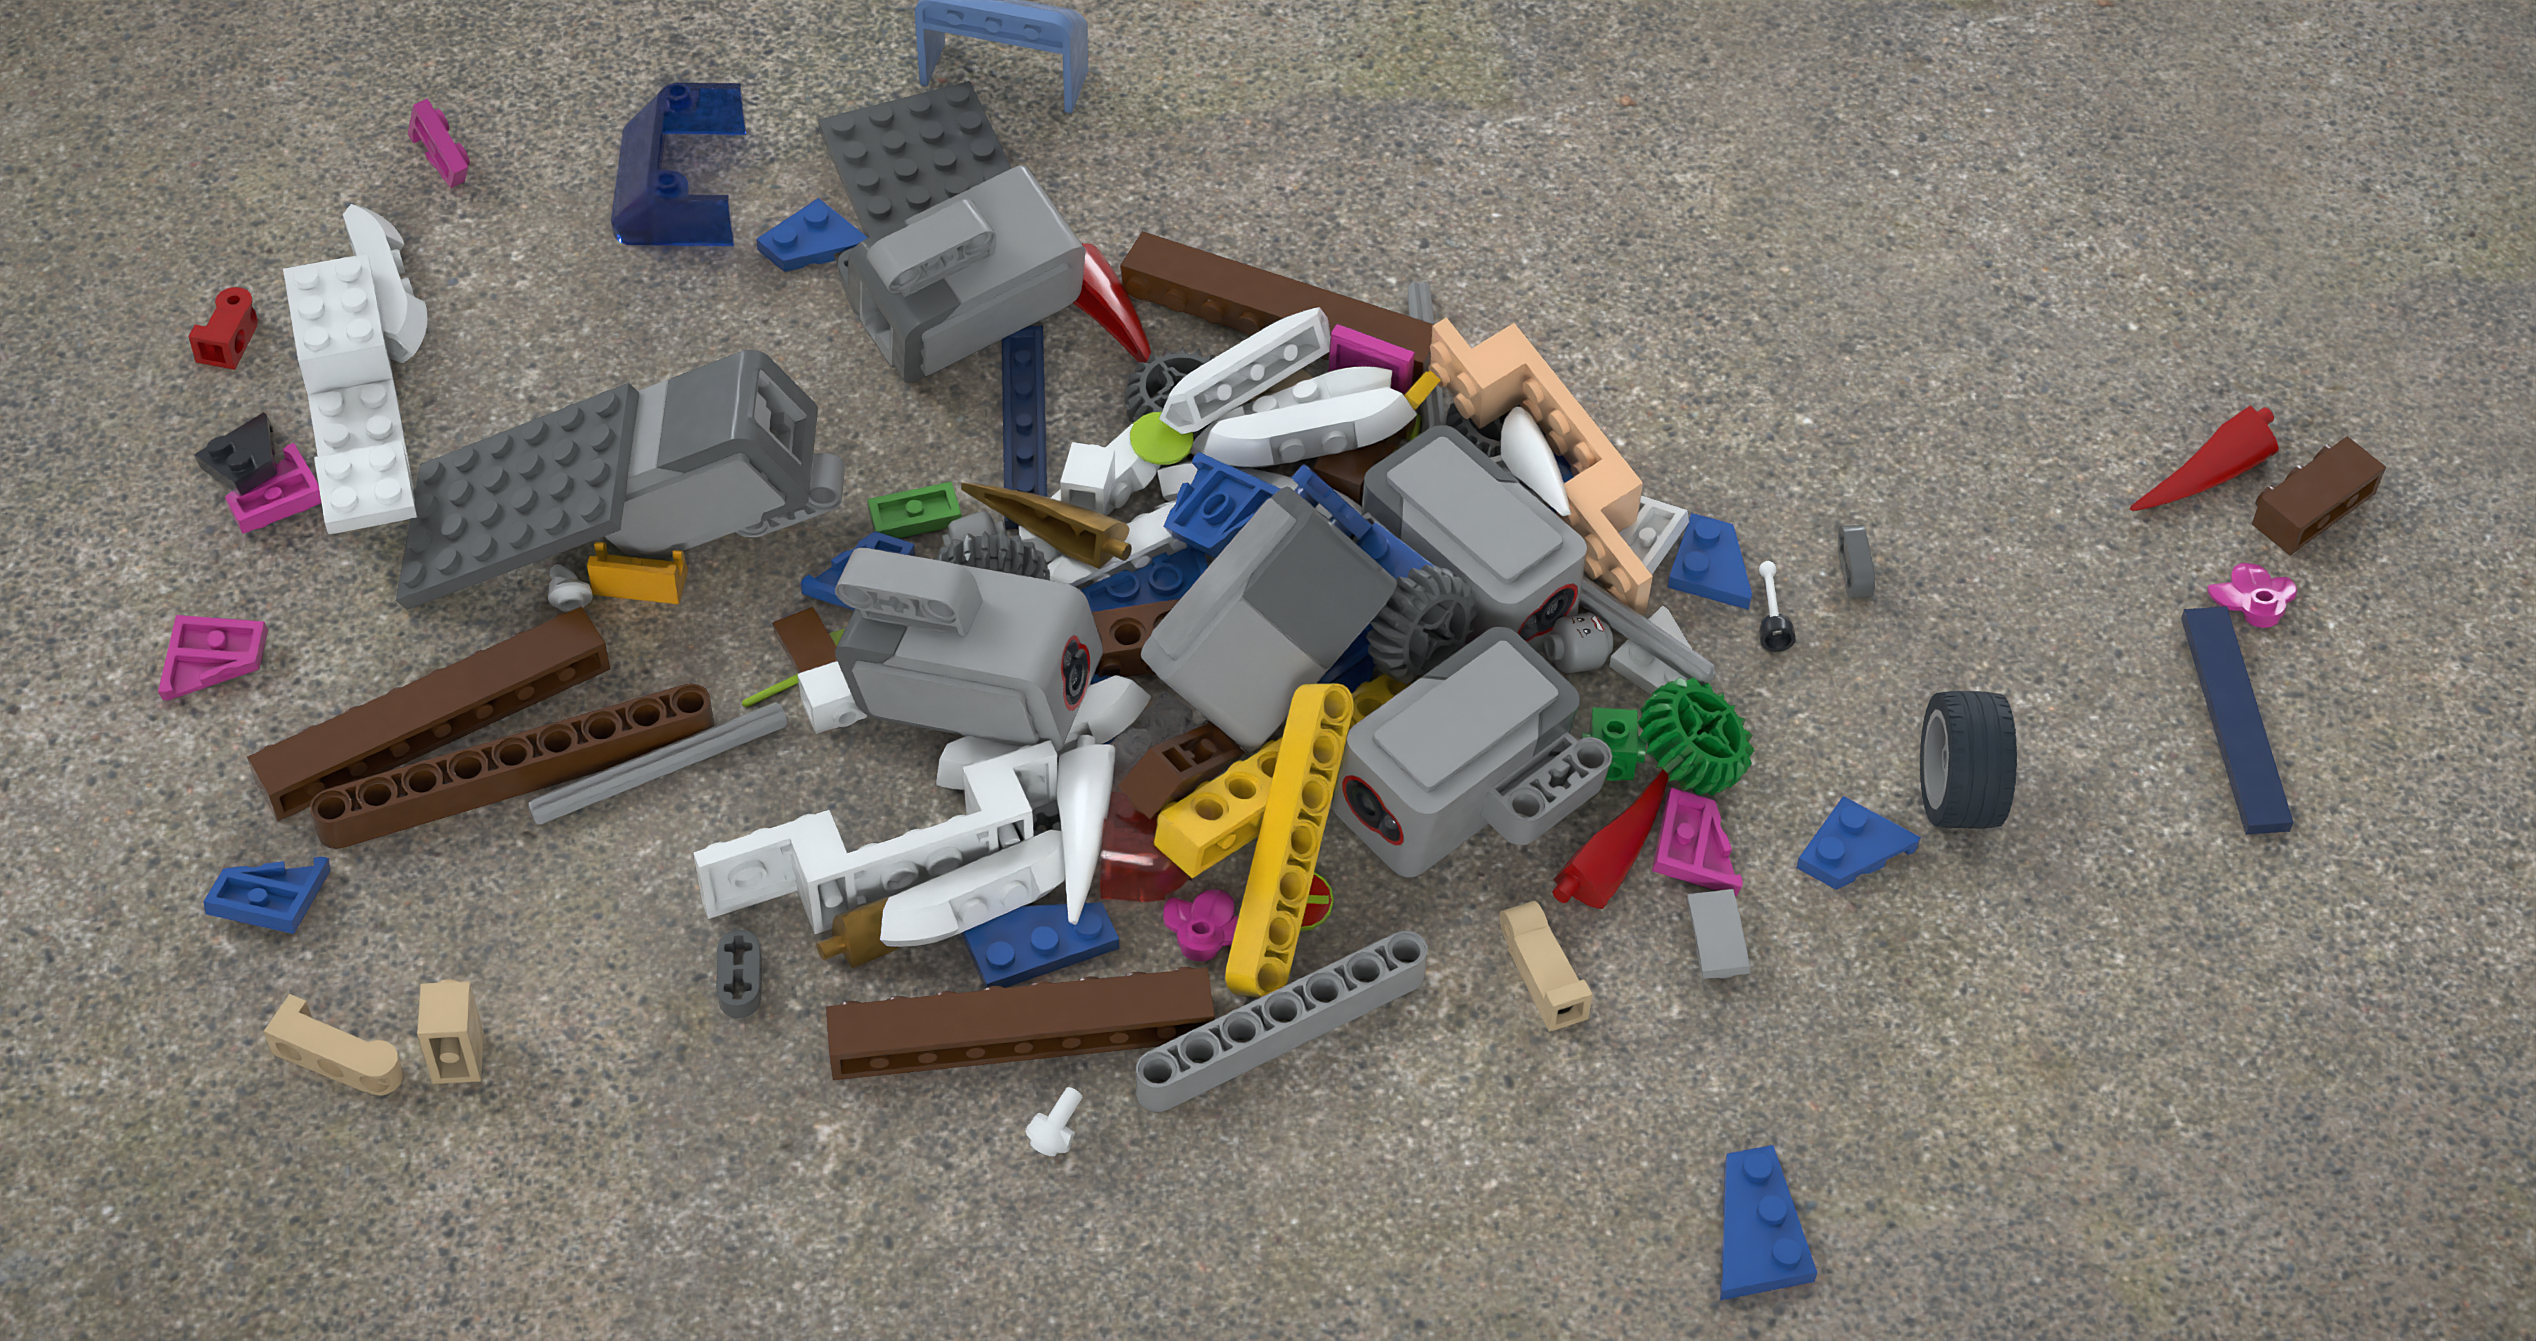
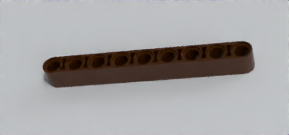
[310,683,715,849]

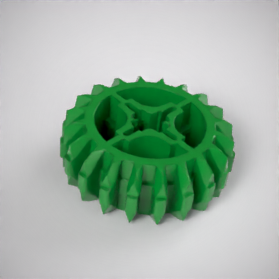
[1637,677,1755,796]

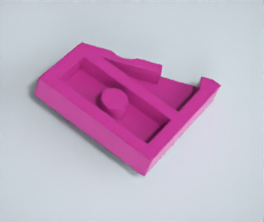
[407,98,470,188]
[225,443,322,534]
[158,615,268,700]
[1652,788,1743,897]

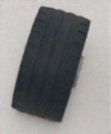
[1920,691,2017,829]

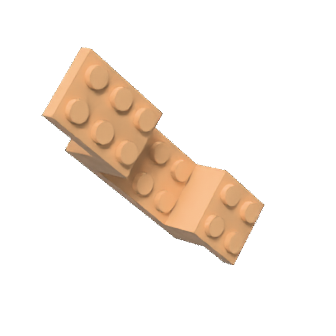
[1429,317,1653,616]

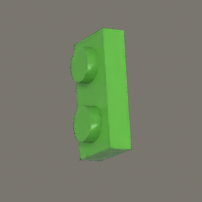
[867,482,962,538]

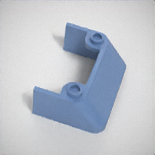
[915,0,1089,113]

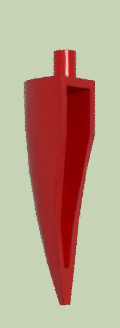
[1073,243,1152,363]
[2129,405,2279,512]
[1552,768,1668,909]

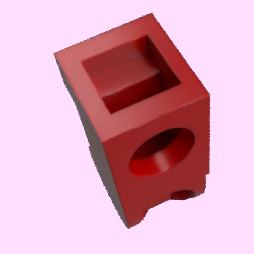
[188,287,258,370]

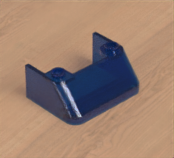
[611,82,746,246]

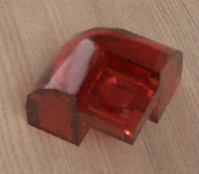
[1100,792,1192,902]

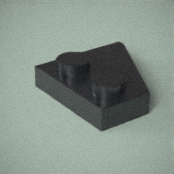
[194,412,277,496]

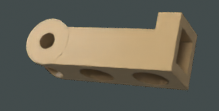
[1499,901,1593,1032]
[263,994,403,1096]

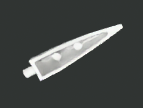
[1501,407,1571,516]
[1056,735,1115,925]

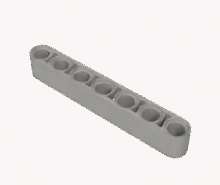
[1136,931,1428,1112]

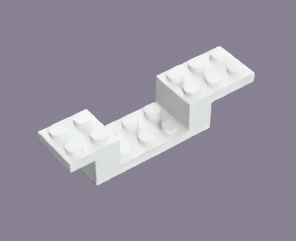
[283,254,417,534]
[693,740,1058,934]

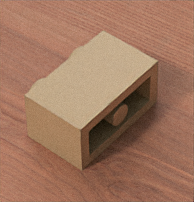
[417,979,484,1084]

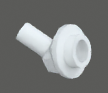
[548,564,593,612]
[1025,1087,1082,1156]

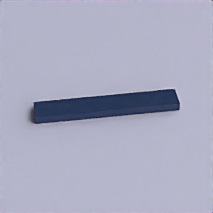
[1002,325,1048,529]
[2181,606,2294,835]

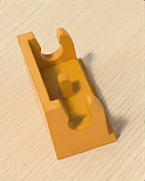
[587,541,688,604]

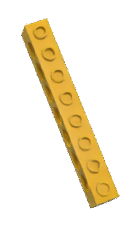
[1154,673,1413,879]

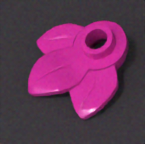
[2207,563,2297,628]
[1163,889,1238,962]

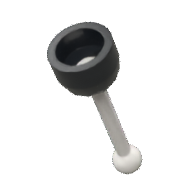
[1759,561,1796,652]

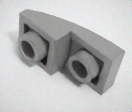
[1687,889,1750,979]

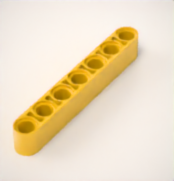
[1225,684,1354,998]

